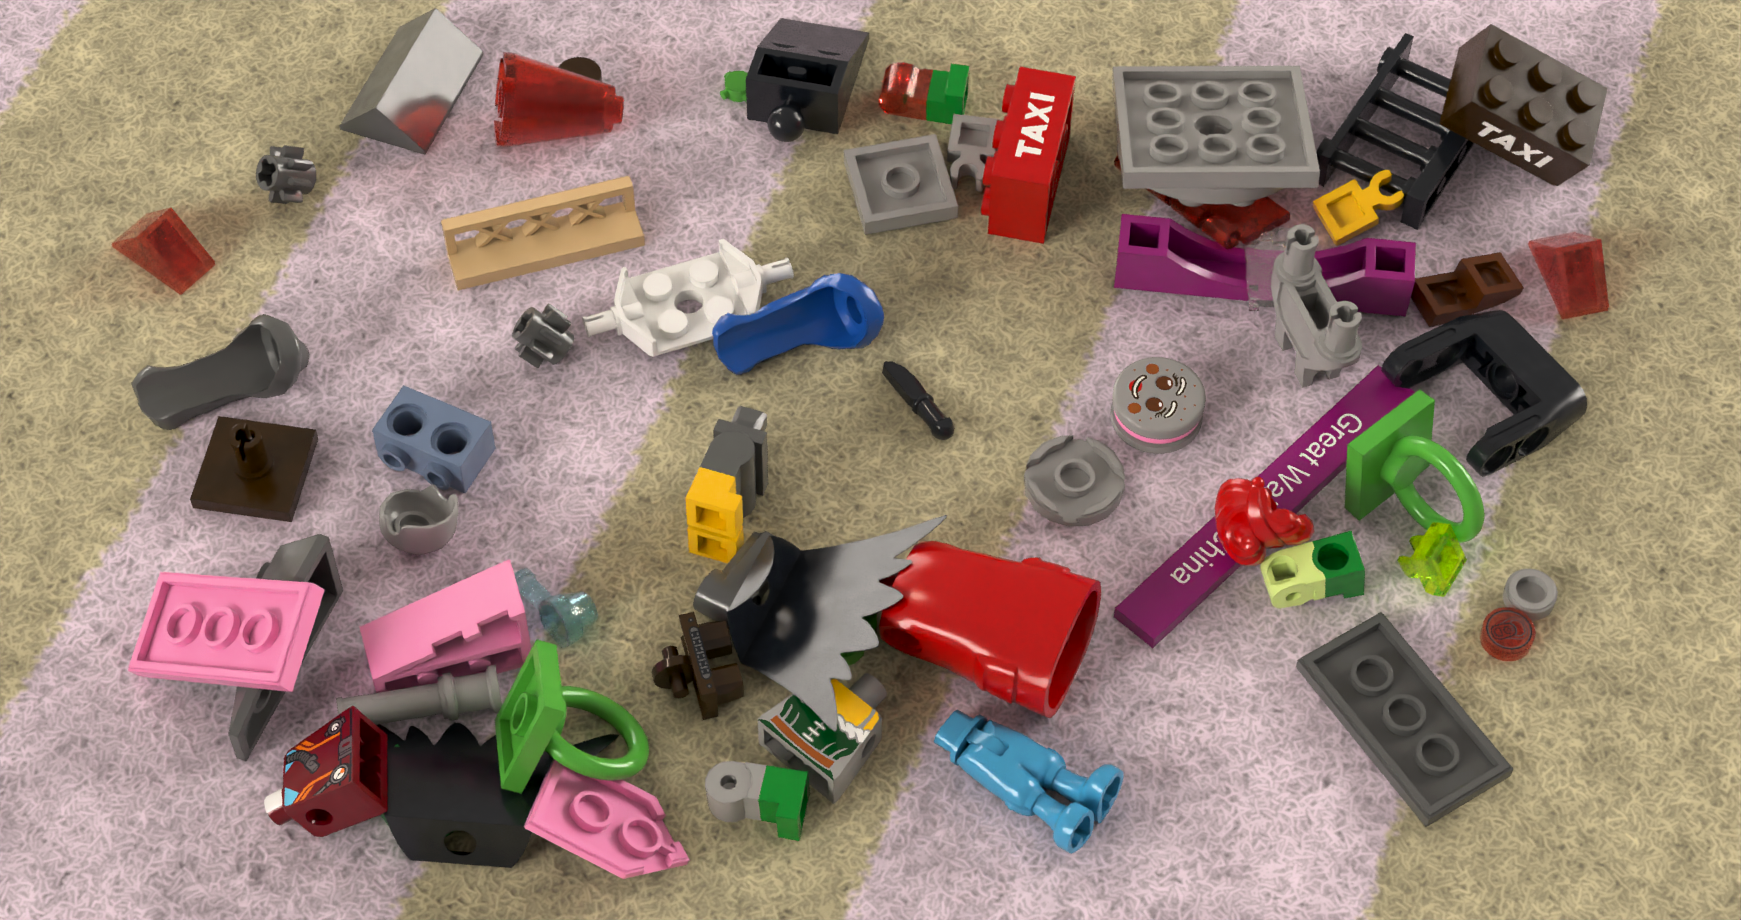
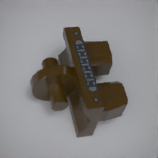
[651,612,744,720]

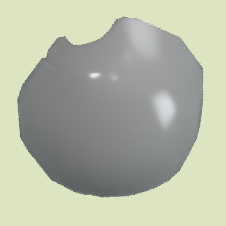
[379,485,458,556]

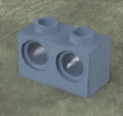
[372,385,496,494]

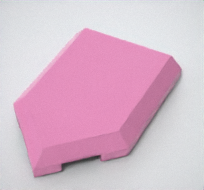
[524,759,690,879]

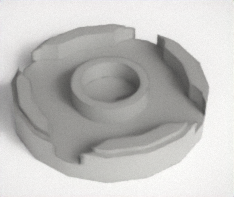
[1024,435,1125,527]

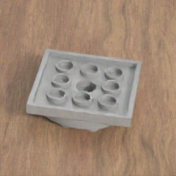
[1112,66,1320,207]

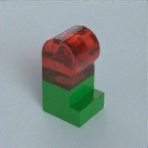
[878,62,970,124]

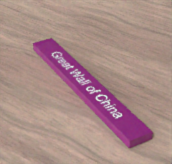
[1114,365,1415,648]

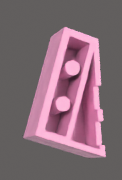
[359,559,531,693]

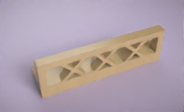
[441,175,645,290]

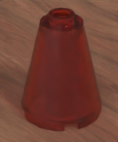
[494,52,624,147]

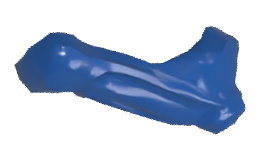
[712,273,884,375]

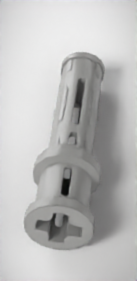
[336,665,502,725]

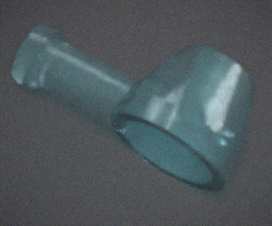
[514,568,598,648]

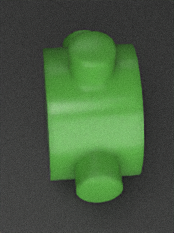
[720,71,748,102]

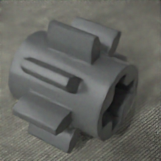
[256,145,316,204]
[512,304,574,368]

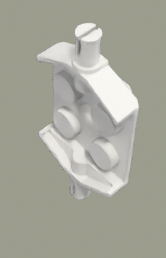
[582,239,794,357]

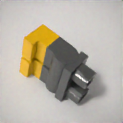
[685,406,768,563]

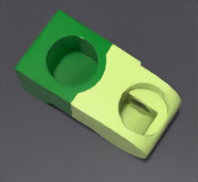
[1260,531,1365,609]

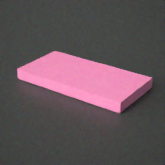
[128,572,325,692]

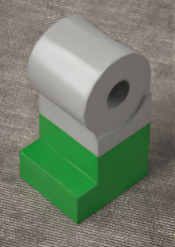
[705,761,810,841]

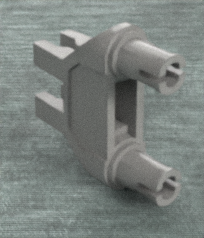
[1271,224,1362,388]

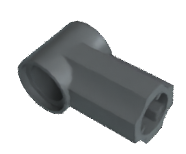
[693,531,774,629]

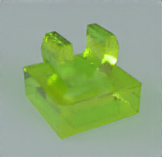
[1397,522,1467,597]

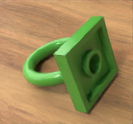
[1344,389,1485,543]
[495,639,649,794]

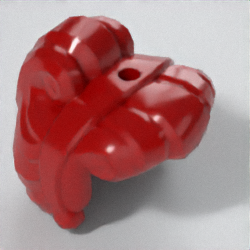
[1214,477,1315,567]

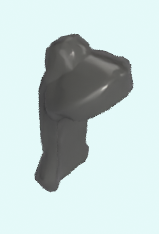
[131,314,310,430]

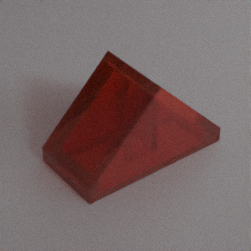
[112,207,215,295]
[1528,232,1609,319]

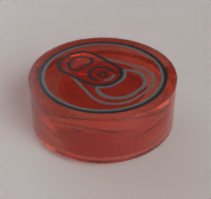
[1480,607,1536,661]

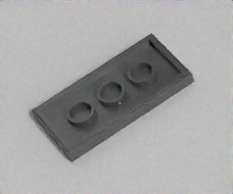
[1296,612,1513,827]

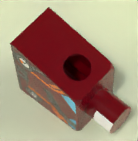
[264,706,388,837]

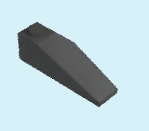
[228,534,343,761]

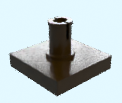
[190,416,318,522]

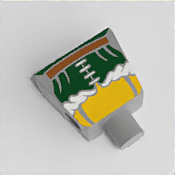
[758,673,887,804]

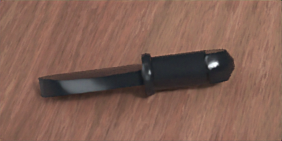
[882,361,955,440]

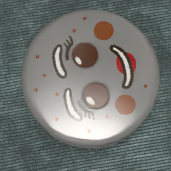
[1110,357,1206,454]

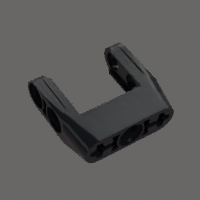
[1381,310,1587,477]

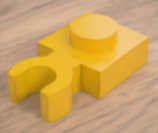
[1313,170,1404,246]

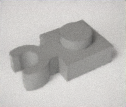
[947,114,1000,192]

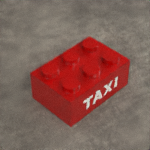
[981,67,1076,244]

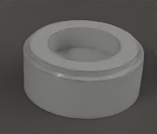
[1503,569,1558,621]

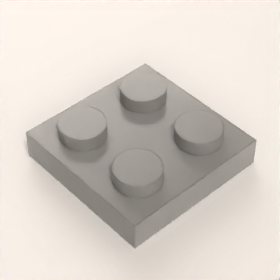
[844,134,958,235]

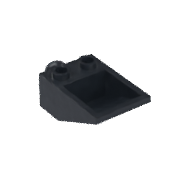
[746,18,869,142]

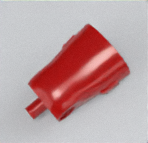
[879,541,1101,718]

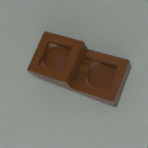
[1411,252,1524,328]

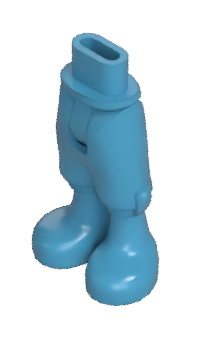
[934,710,1124,854]

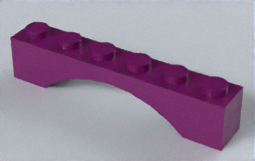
[1114,214,1416,317]

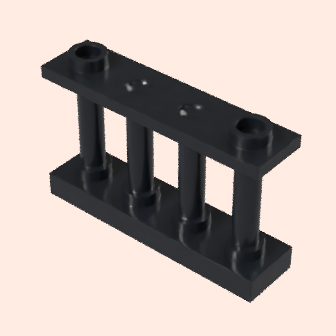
[1316,33,1474,230]

